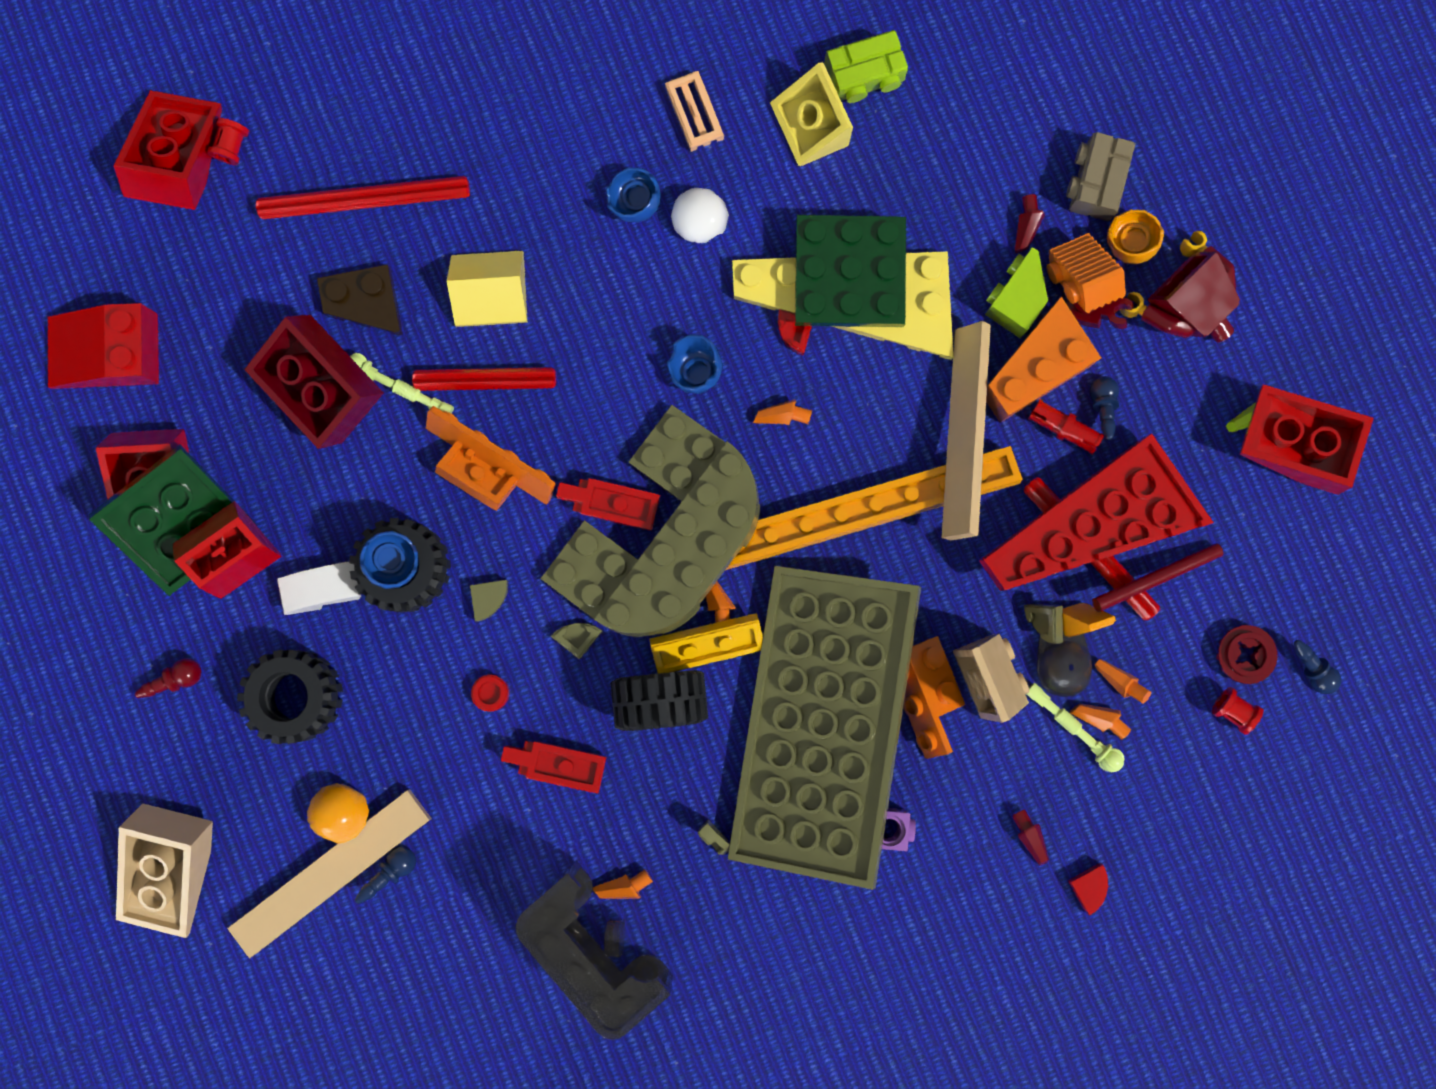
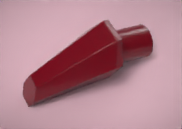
[1015,194,1045,253]
[1012,809,1049,866]

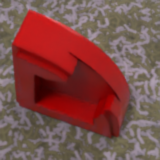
[777,309,812,356]
[1068,863,1108,916]

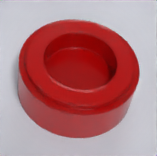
[471,675,510,712]

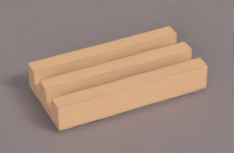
[665,71,724,152]

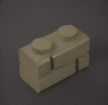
[1066,132,1135,221]

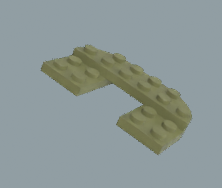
[540,405,760,637]

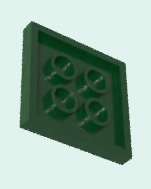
[795,215,906,327]
[89,445,256,596]

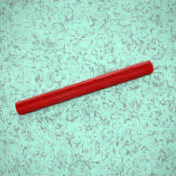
[256,176,470,219]

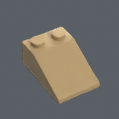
[953,634,1029,723]
[116,804,213,938]

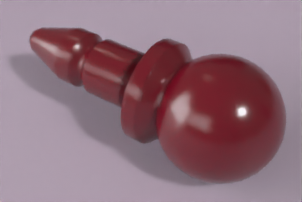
[134,658,202,698]

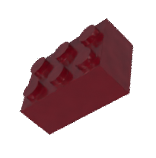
[244,315,384,449]

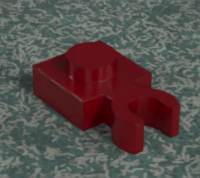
[1067,298,1133,329]

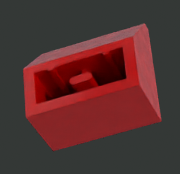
[173,501,282,599]

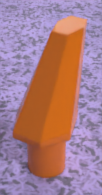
[753,399,812,425]
[706,581,736,623]
[1095,659,1151,704]
[1070,703,1131,740]
[592,869,653,899]

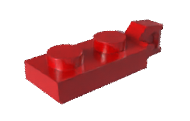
[556,478,660,531]
[501,741,607,794]

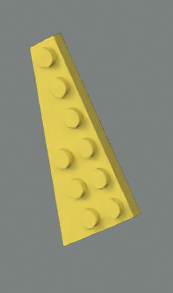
[732,251,954,360]

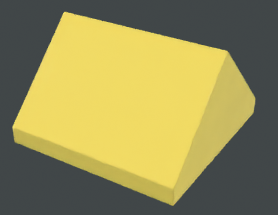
[770,62,853,166]
[447,251,528,327]

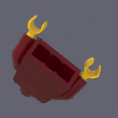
[1120,231,1240,343]

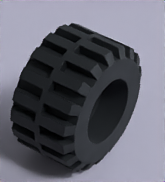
[349,518,451,613]
[237,650,343,744]
[610,670,708,731]

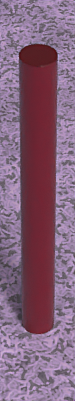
[1092,543,1223,612]

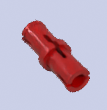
[1028,399,1104,455]

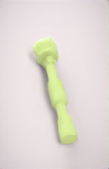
[350,353,454,414]
[1026,682,1124,772]

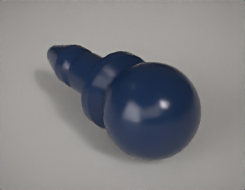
[1090,376,1119,440]
[1294,640,1342,695]
[355,847,416,904]

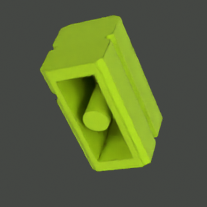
[824,30,908,103]

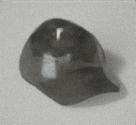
[1037,632,1093,697]

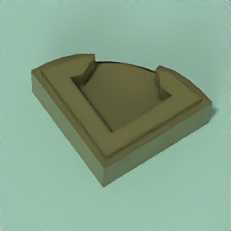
[470,580,508,622]
[1024,604,1063,644]
[551,623,603,659]
[698,819,730,855]

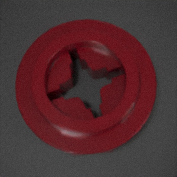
[1216,625,1277,684]

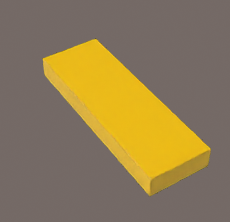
[649,613,763,674]

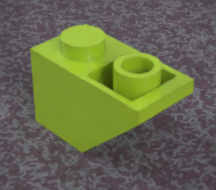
[985,247,1048,338]

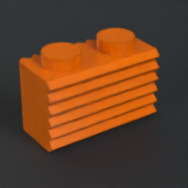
[1046,233,1126,313]

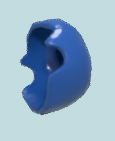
[606,167,661,223]
[667,334,723,394]
[360,531,418,589]

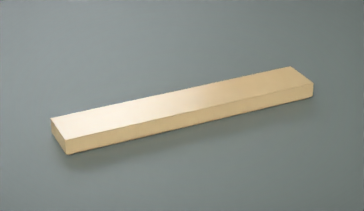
[942,321,991,541]
[227,789,432,959]

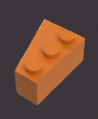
[986,297,1101,423]

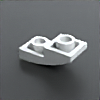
[277,562,361,615]

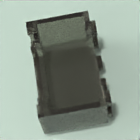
[516,861,673,1040]

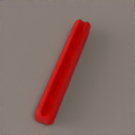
[412,367,556,391]

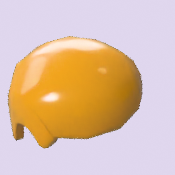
[1107,209,1164,264]
[307,783,369,843]

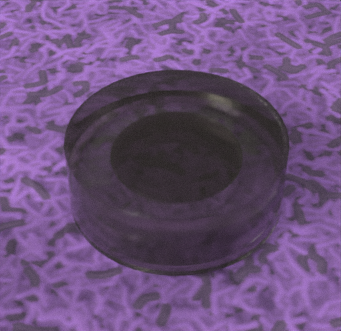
[604,918,625,958]

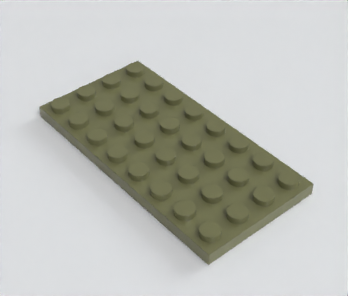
[728,566,921,890]

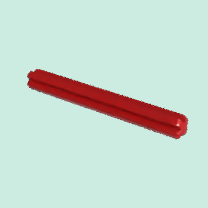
[1023,477,1160,620]

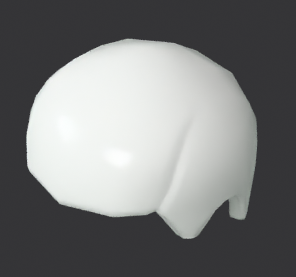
[671,188,729,243]

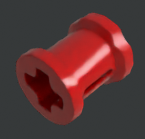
[207,118,250,165]
[1211,687,1264,735]

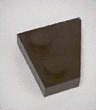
[317,264,403,335]

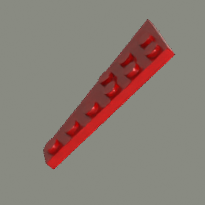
[979,434,1214,591]

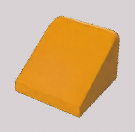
[1063,603,1116,637]

